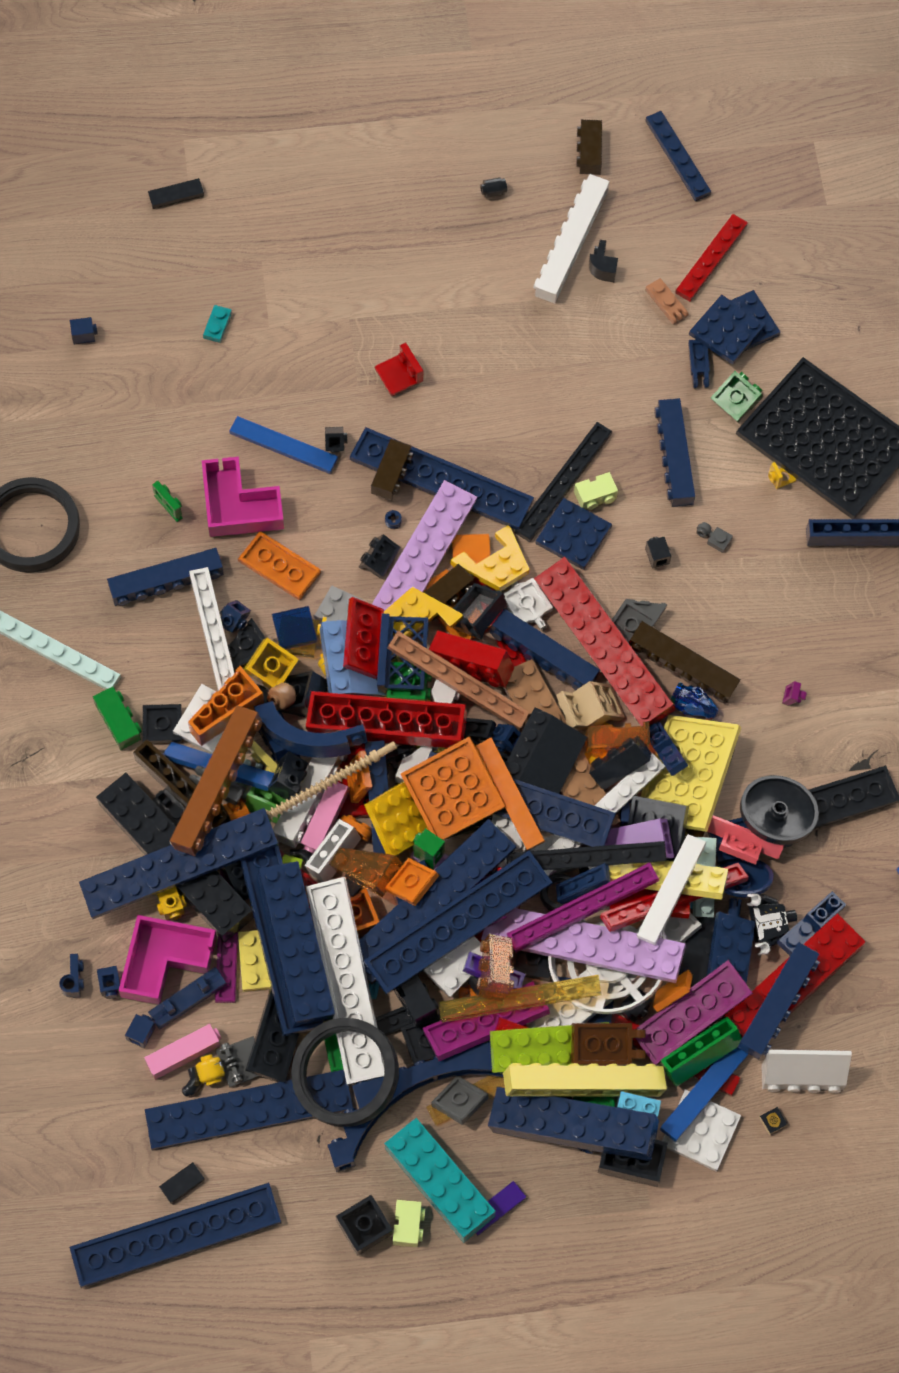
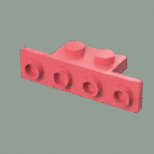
[707,815,784,865]

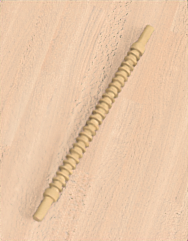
[266,741,397,821]

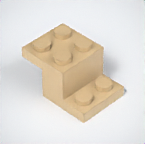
[556,681,625,731]

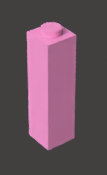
[301,782,350,853]
[144,1024,221,1080]

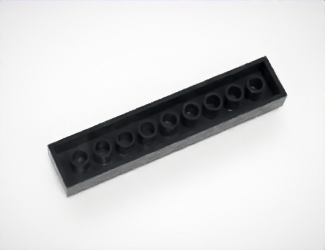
[96,772,254,943]

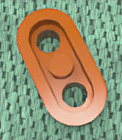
[340,815,372,841]

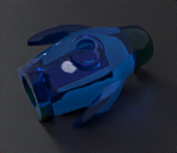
[670,682,719,721]

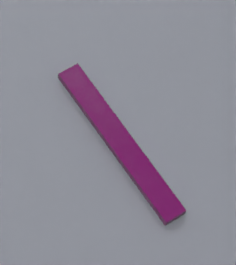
[507,862,659,952]
[215,869,238,1003]

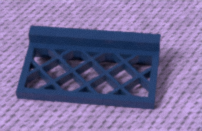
[377,613,429,692]

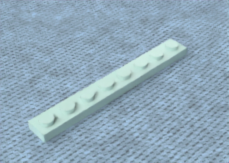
[0,611,121,690]

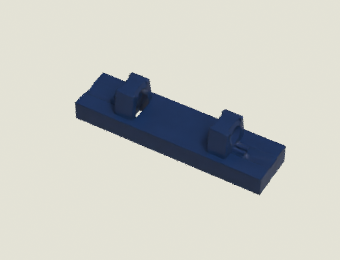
[148,967,227,1030]

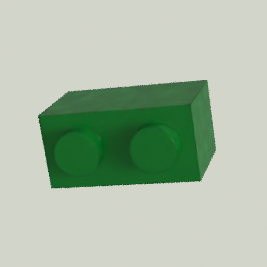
[413,828,445,869]

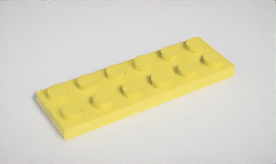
[609,861,728,900]

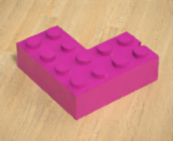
[201,456,284,537]
[119,915,217,1005]

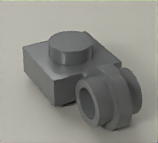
[696,522,733,553]

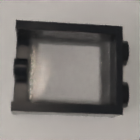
[453,583,509,640]

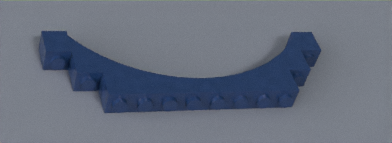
[327,1041,568,1172]

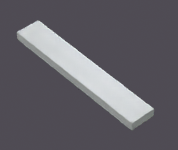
[637,834,706,945]

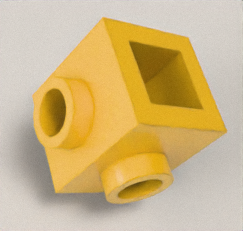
[156,887,186,921]

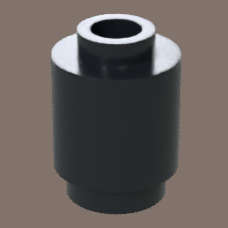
[480,177,507,198]

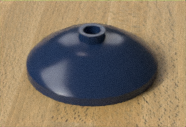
[718,859,774,898]

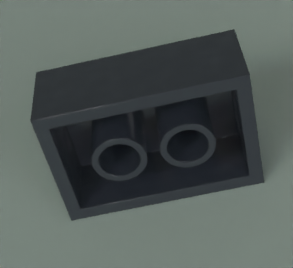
[597,1139,668,1187]

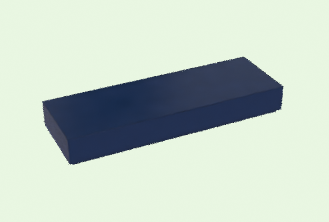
[556,863,610,904]

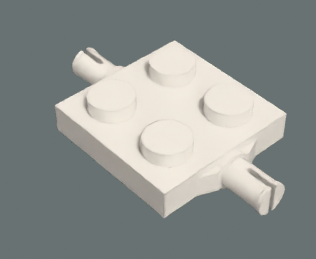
[504,578,553,630]

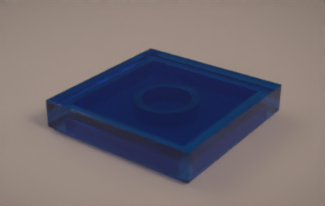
[272,606,318,649]

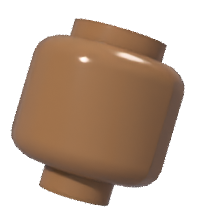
[267,683,296,711]

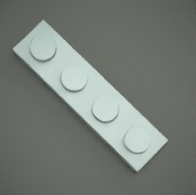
[692,837,716,917]

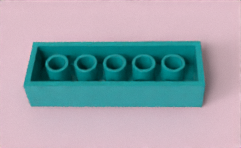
[384,1118,495,1243]

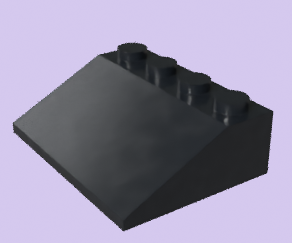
[505,707,588,794]

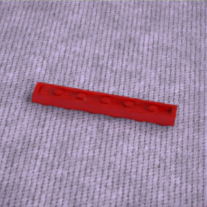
[675,214,748,302]

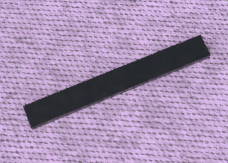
[514,422,612,542]
[506,841,667,870]

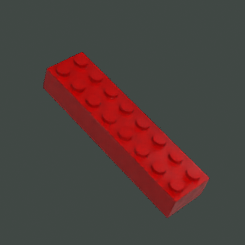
[305,691,467,748]
[723,913,866,1038]

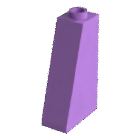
[605,819,674,859]

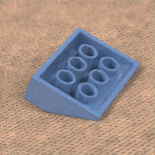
[320,620,387,697]

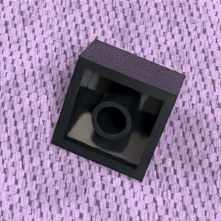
[281,671,328,717]

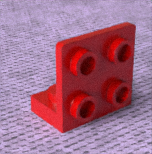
[375,342,424,396]

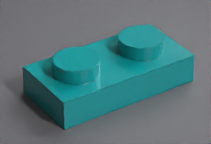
[203,305,232,343]

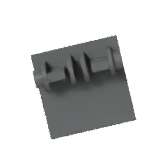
[216,1036,259,1087]

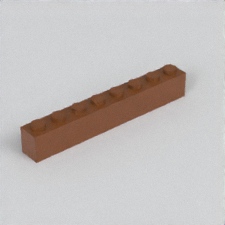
[170,705,262,856]

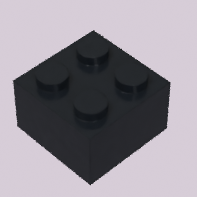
[336,1195,393,1256]

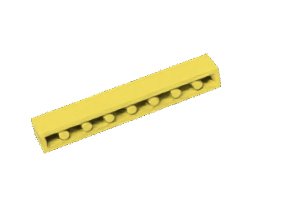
[503,1063,667,1097]

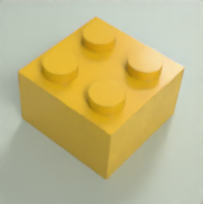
[243,637,299,689]

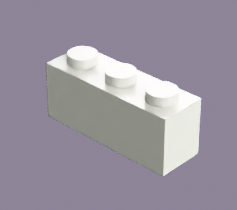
[304,819,361,882]

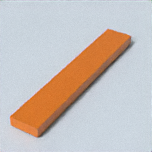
[475,738,545,851]

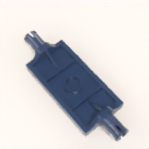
[707,898,755,1016]

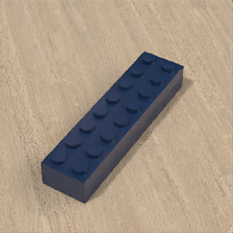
[257,861,335,1028]
[488,1087,659,1161]

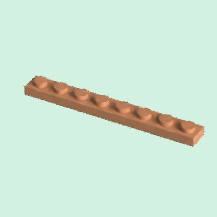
[387,631,530,730]

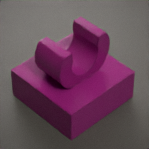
[782,681,807,706]

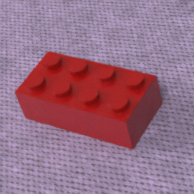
[428,631,515,688]

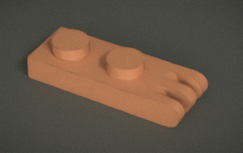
[645,278,689,324]

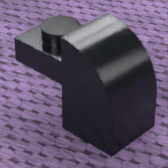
[589,240,618,283]

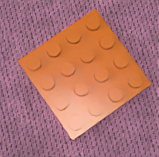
[401,737,506,840]

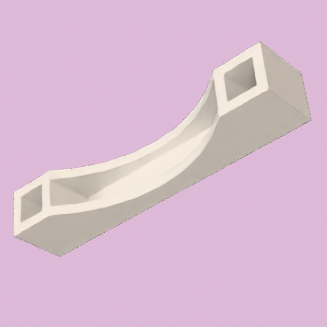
[395,679,460,784]

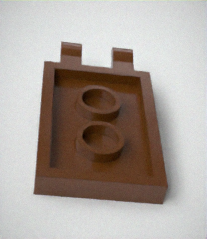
[571,1023,646,1065]

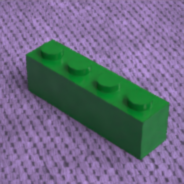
[660,1016,742,1087]

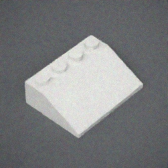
[762,1050,852,1093]

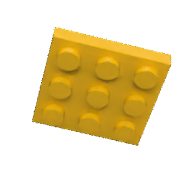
[364,781,429,859]

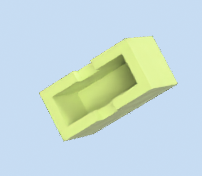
[574,472,618,510]
[393,1200,425,1247]

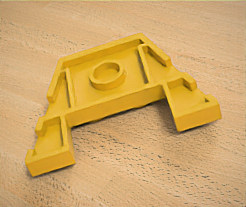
[451,525,530,591]
[384,587,464,663]

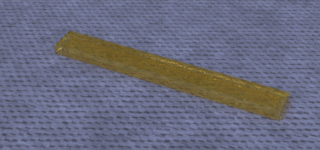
[439,975,602,1022]

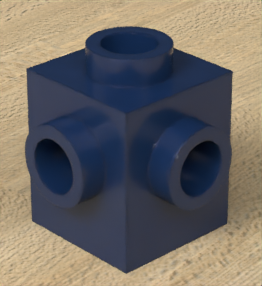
[220,600,251,633]
[492,724,521,752]

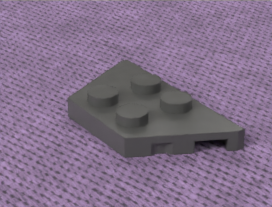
[612,599,667,653]

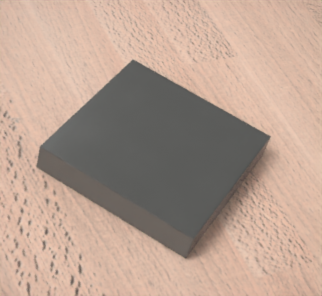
[431,1076,489,1125]

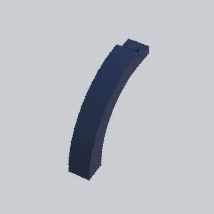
[254,701,368,758]

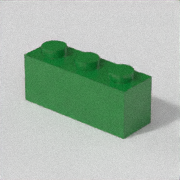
[92,686,142,751]

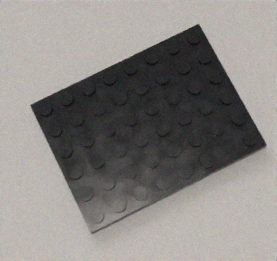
[736,357,899,519]

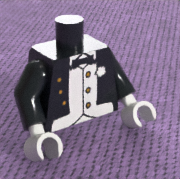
[747,894,797,955]

